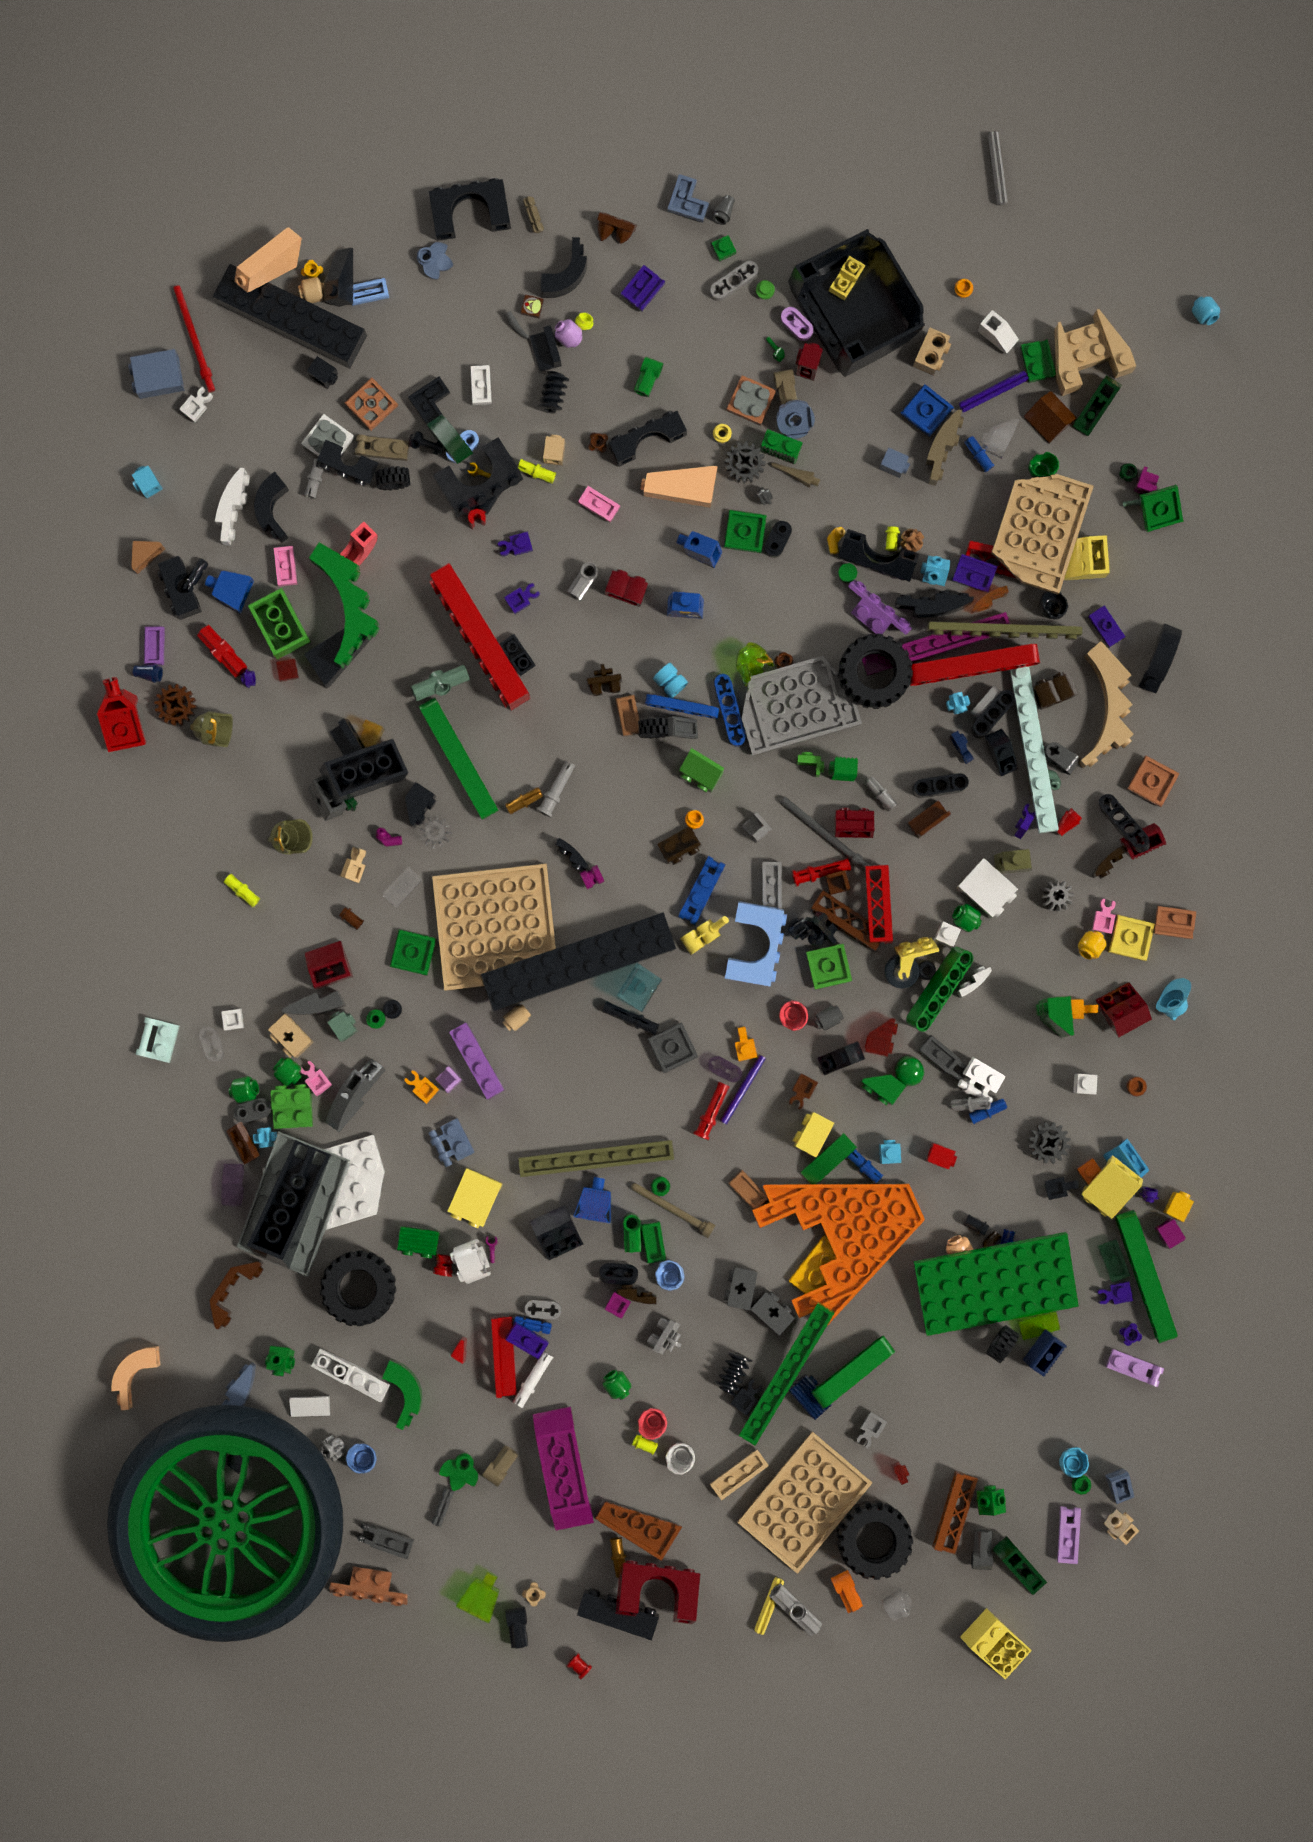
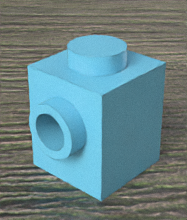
[132,466,163,498]
[879,1140,901,1164]

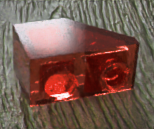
[864,1018,898,1057]

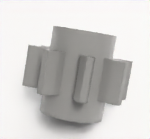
[320,1435,345,1462]

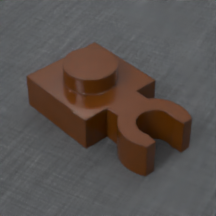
[789,1073,818,1110]

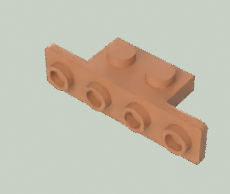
[329,1567,408,1606]

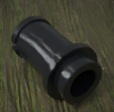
[963,1214,989,1236]

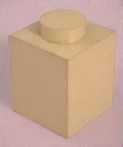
[543,435,565,466]

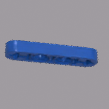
[714,674,746,747]
[645,694,719,719]

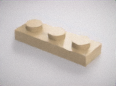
[710,1449,769,1501]

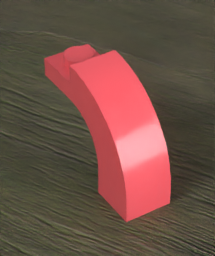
[340,522,378,566]

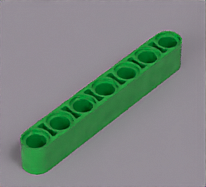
[418,697,499,820]
[1115,1210,1178,1343]

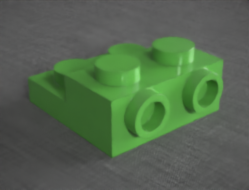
[271,1084,313,1129]

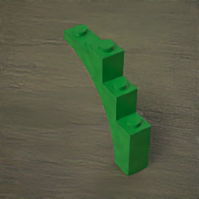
[309,542,379,669]

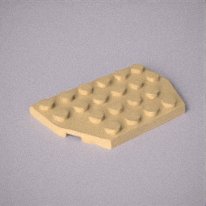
[991,474,1094,595]

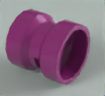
[580,865,605,890]

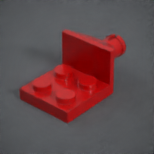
[97,677,146,752]

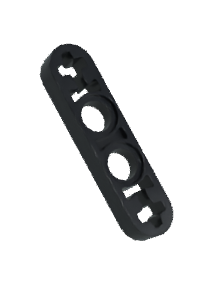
[1099,794,1150,853]

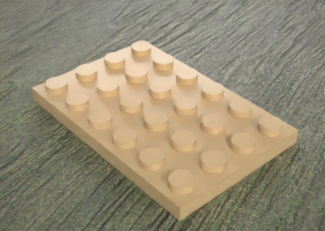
[737,1431,873,1574]

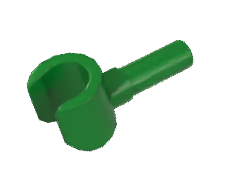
[766,337,785,362]

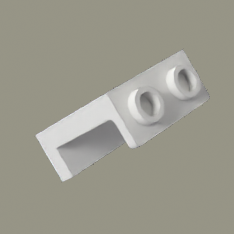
[956,858,1018,919]

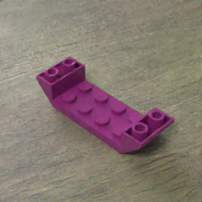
[533,1406,594,1531]

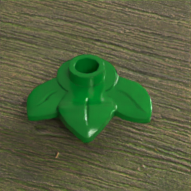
[439,1453,478,1491]

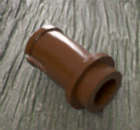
[339,907,364,930]

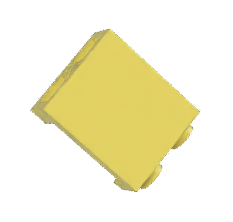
[1081,1155,1143,1219]
[448,1168,503,1229]

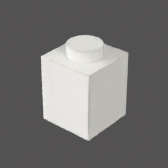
[933,922,961,948]
[1073,1074,1097,1095]

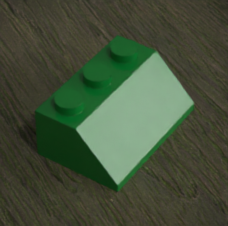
[1036,996,1074,1038]

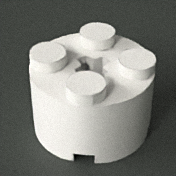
[450,1239,491,1284]

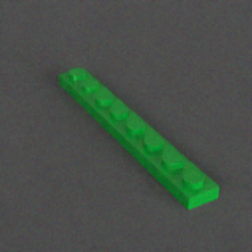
[739,1302,835,1446]

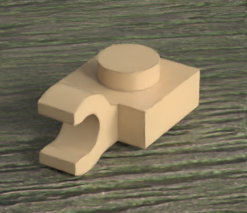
[341,847,366,883]

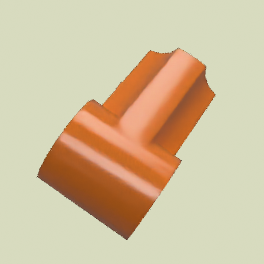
[831,1570,863,1613]

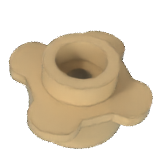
[522,1582,546,1606]

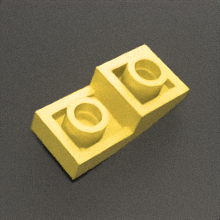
[829,256,866,301]

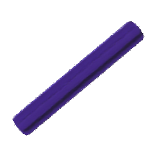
[959,371,1028,412]

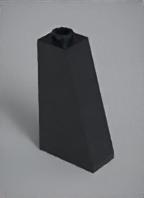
[304,628,373,688]

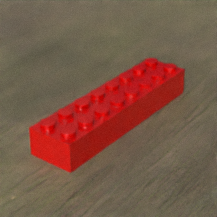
[429,563,531,710]

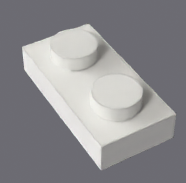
[471,365,492,405]

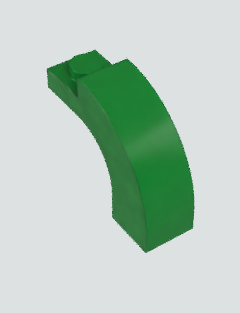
[382,1359,422,1430]

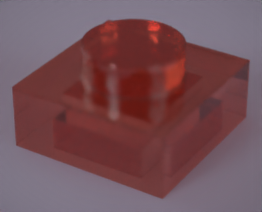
[276,658,299,682]
[892,1461,910,1485]

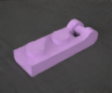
[1106,1349,1164,1387]
[1057,1506,1081,1564]

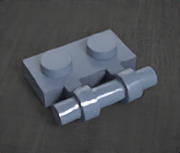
[428,1118,475,1167]

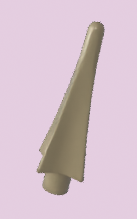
[771,462,820,488]

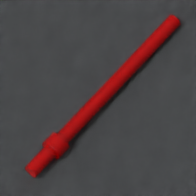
[173,285,215,392]

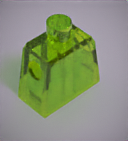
[456,1571,500,1623]

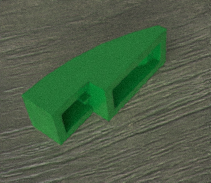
[800,1133,857,1184]

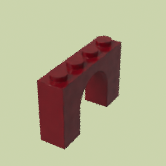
[615,1560,700,1624]

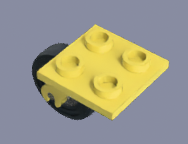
[884,937,939,989]

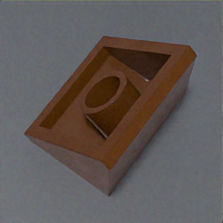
[1024,391,1077,444]

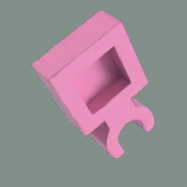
[1092,899,1116,934]
[301,1061,332,1097]

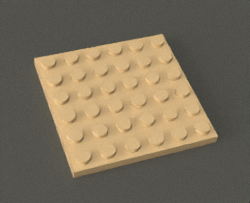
[432,864,556,991]

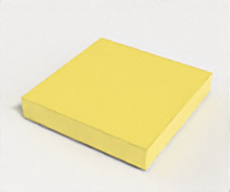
[1108,915,1155,961]

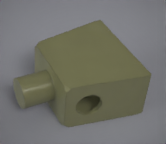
[994,849,1032,874]

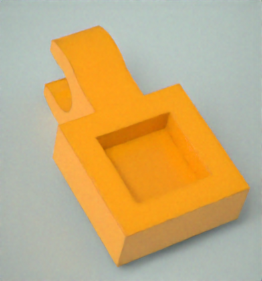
[1071,999,1098,1019]
[734,1026,757,1061]

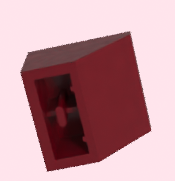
[305,941,353,989]
[1096,982,1152,1038]

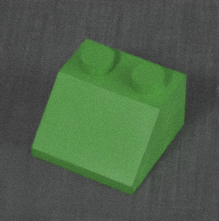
[679,748,724,792]

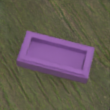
[144,627,165,665]

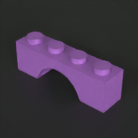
[449,1023,505,1100]

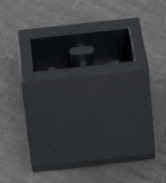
[530,1205,583,1260]

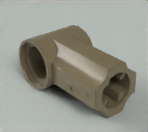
[773,369,797,405]
[482,1445,519,1487]

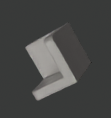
[742,812,772,843]

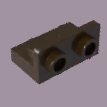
[657,827,702,865]

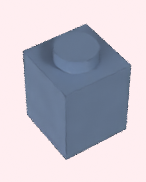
[879,447,910,478]

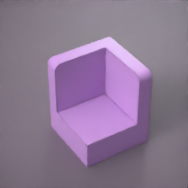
[435,1066,462,1093]

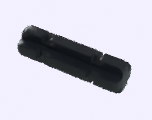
[181,558,208,593]

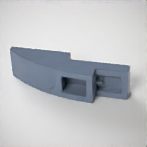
[221,1363,256,1406]

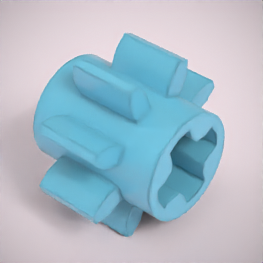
[946,692,970,715]
[253,1127,277,1148]

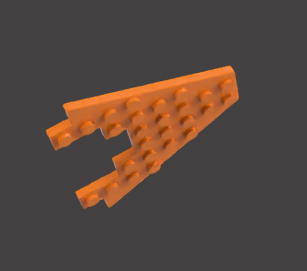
[752,1184,925,1326]

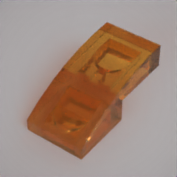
[971,585,1009,614]

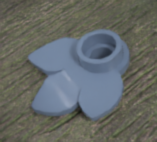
[417,242,453,280]

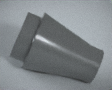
[713,195,735,225]

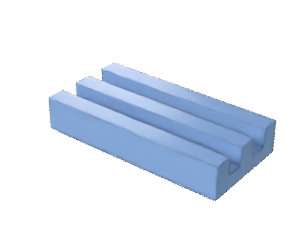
[352,278,389,306]

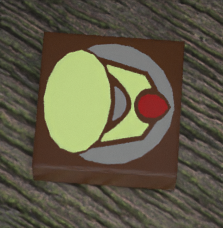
[521,294,544,319]

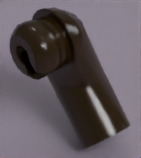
[983,1230,1002,1248]

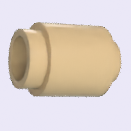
[502,1004,531,1031]

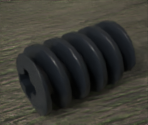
[538,371,569,414]
[715,1352,753,1396]

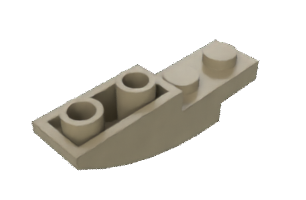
[925,409,964,486]

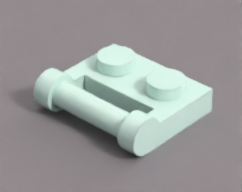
[135,1017,180,1063]

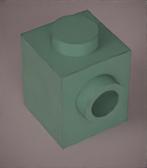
[327,1011,358,1042]

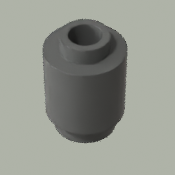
[814,1005,844,1031]

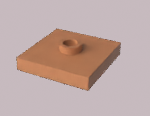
[1127,756,1179,808]

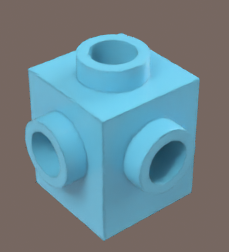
[920,555,950,586]

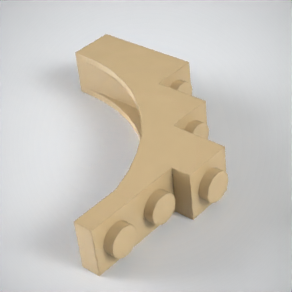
[1078,641,1134,768]

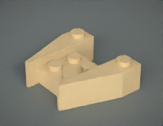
[1054,309,1136,396]

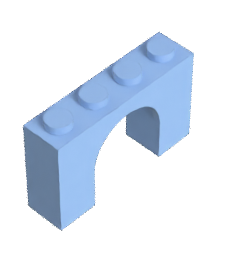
[725,901,787,986]

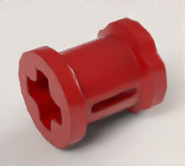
[566,1653,592,1680]

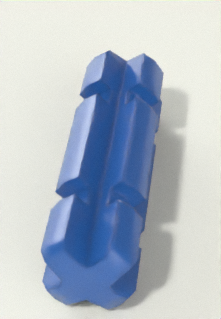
[514,1316,552,1334]

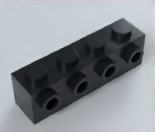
[577,1588,659,1641]

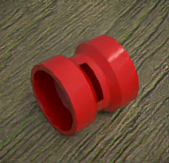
[433,1254,454,1277]

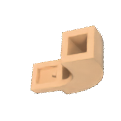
[111,1346,160,1410]

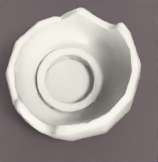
[665,1443,695,1475]

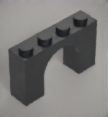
[429,178,511,241]
[433,437,523,517]

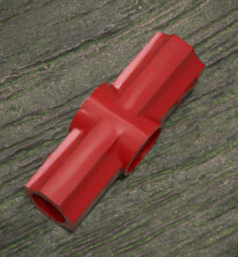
[197,625,248,678]

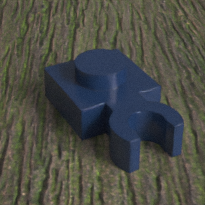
[949,730,974,764]

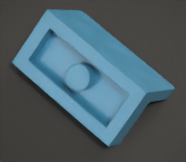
[1103,1138,1149,1178]

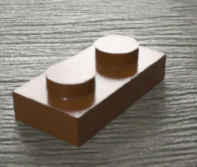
[226,1122,260,1165]

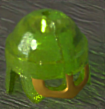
[736,642,774,687]

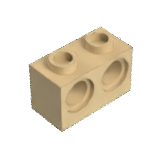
[913,327,951,376]

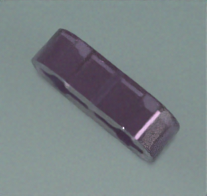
[708,1056,742,1083]

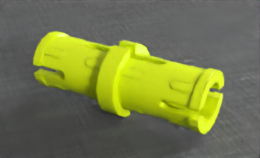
[518,459,556,484]
[223,873,260,908]

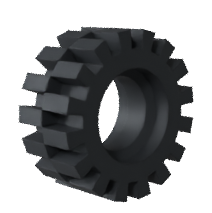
[375,466,411,491]
[638,718,670,738]
[986,1325,1019,1363]

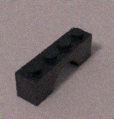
[609,410,687,467]
[838,529,920,582]

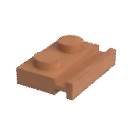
[1153,906,1196,939]

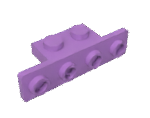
[848,580,912,635]

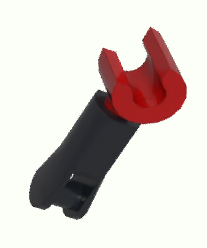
[468,494,501,529]

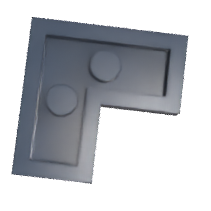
[667,174,709,223]

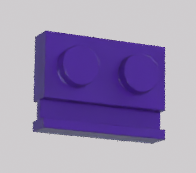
[621,265,665,312]
[952,554,998,593]

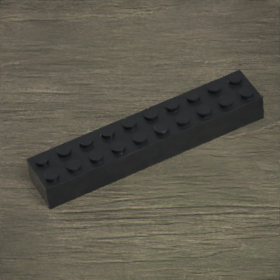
[480,912,676,1012]

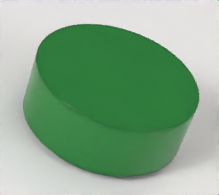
[838,563,858,583]

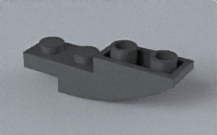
[326,1058,386,1132]

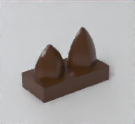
[597,212,637,244]

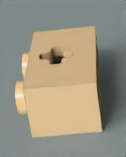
[268,1014,313,1058]

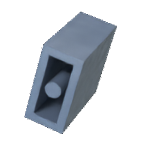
[128,349,185,399]

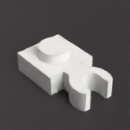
[179,387,213,422]

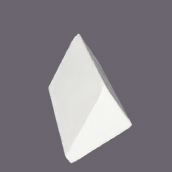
[289,1396,330,1417]

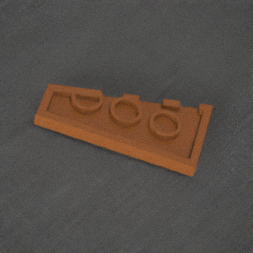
[595,1501,682,1561]

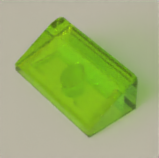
[1017,1311,1060,1340]

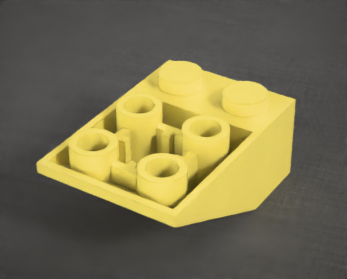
[1064,535,1110,580]
[960,1608,1032,1680]

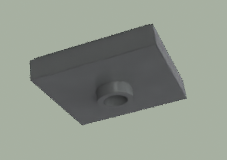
[647,1022,698,1073]

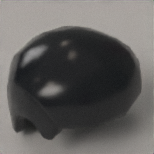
[1039,591,1068,620]

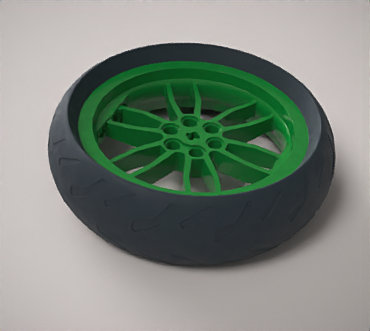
[107,1405,343,1642]

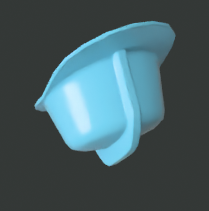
[1156,978,1191,1020]

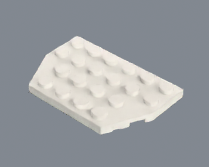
[262,1135,385,1230]

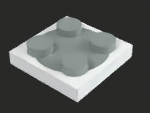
[301,414,355,456]

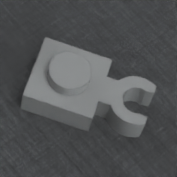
[856,1411,887,1448]

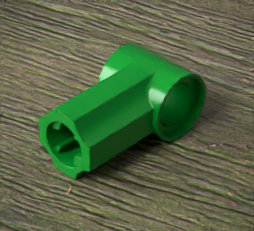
[634,357,664,397]
[623,1213,641,1253]

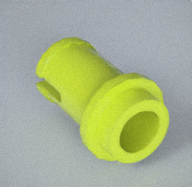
[885,526,900,551]
[632,1434,658,1455]

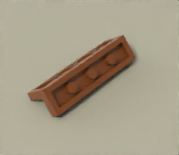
[932,1471,978,1554]

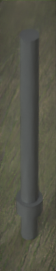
[781,797,871,873]

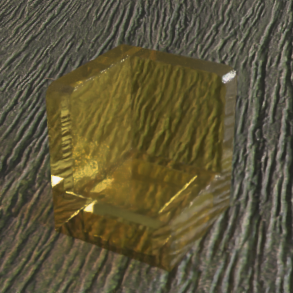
[360,719,385,747]

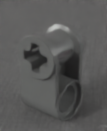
[1044,742,1081,775]

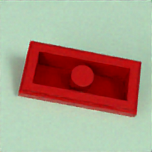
[451,1337,467,1364]

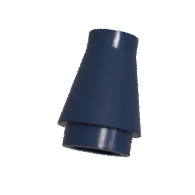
[133,664,163,683]

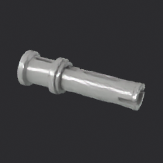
[536,761,576,818]

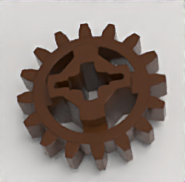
[154,684,197,726]

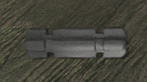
[432,1488,454,1527]

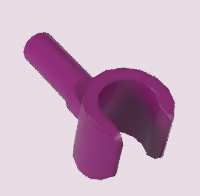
[486,1236,498,1263]

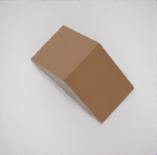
[131,541,165,574]

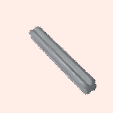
[988,131,1007,205]

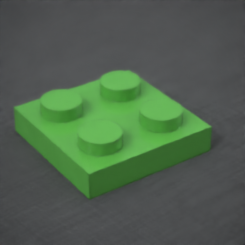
[806,944,852,990]

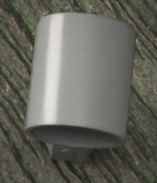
[567,562,598,601]

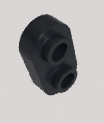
[764,521,792,558]
[599,1263,638,1285]

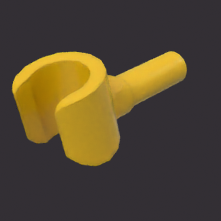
[467,462,491,478]

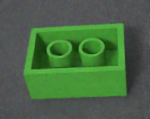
[248,588,311,660]

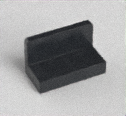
[530,325,562,372]
[330,718,366,756]

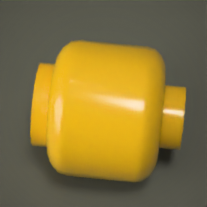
[1078,931,1106,960]

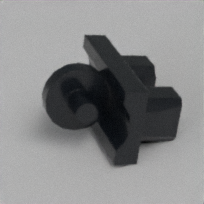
[804,911,838,945]

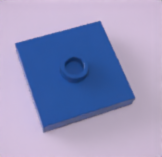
[901,384,954,437]

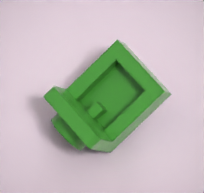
[797,752,824,777]

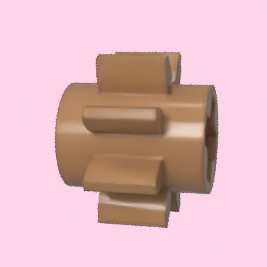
[900,529,925,552]

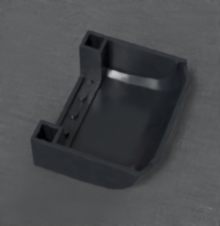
[788,229,925,377]

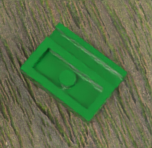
[1020,339,1056,383]

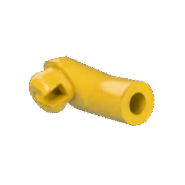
[827,527,845,555]

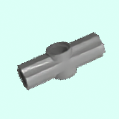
[769,1584,822,1636]

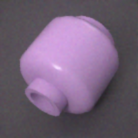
[554,319,582,348]

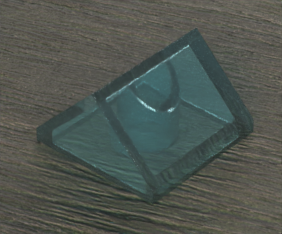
[616,963,662,1012]

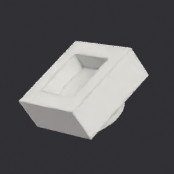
[221,1009,244,1031]

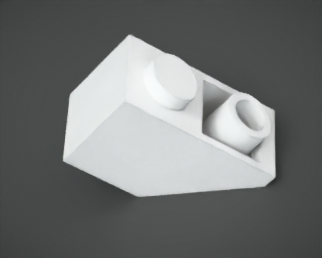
[978,310,1019,355]

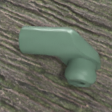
[1048,769,1061,790]

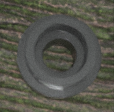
[757,487,773,505]

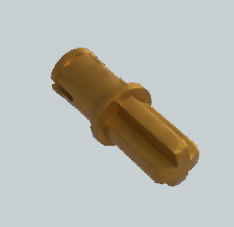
[505,788,543,815]
[610,1537,626,1578]

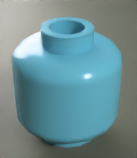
[1192,296,1220,325]

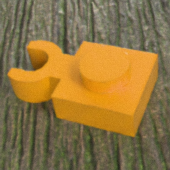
[404,1070,440,1104]

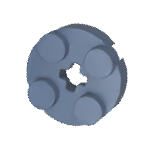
[776,400,815,439]

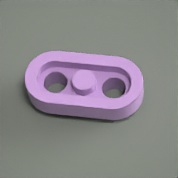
[781,307,813,341]

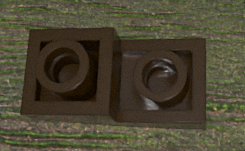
[1092,845,1127,879]
[617,1285,657,1304]

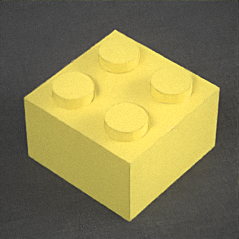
[793,1112,834,1157]

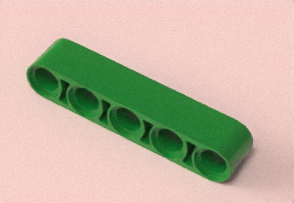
[906,947,974,1032]
[811,1335,895,1409]

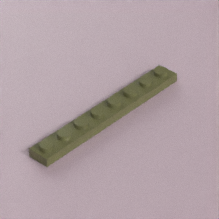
[927,622,1082,640]
[518,1140,674,1177]

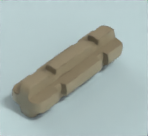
[523,196,544,233]

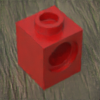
[926,1143,957,1170]

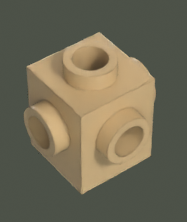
[1103,1509,1139,1545]

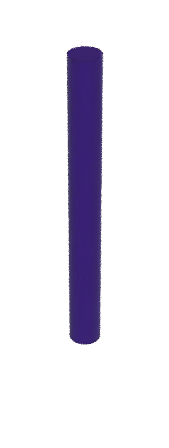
[720,1055,766,1125]

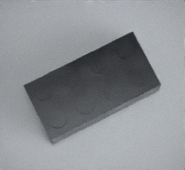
[319,739,409,804]

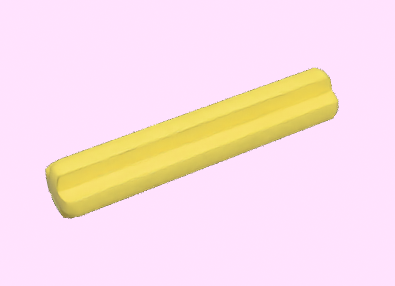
[754,1577,784,1635]

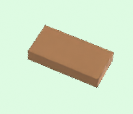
[616,695,639,736]
[728,1170,768,1210]

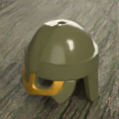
[190,711,233,747]
[268,819,313,854]

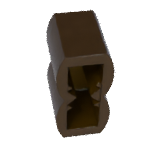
[1033,672,1078,710]

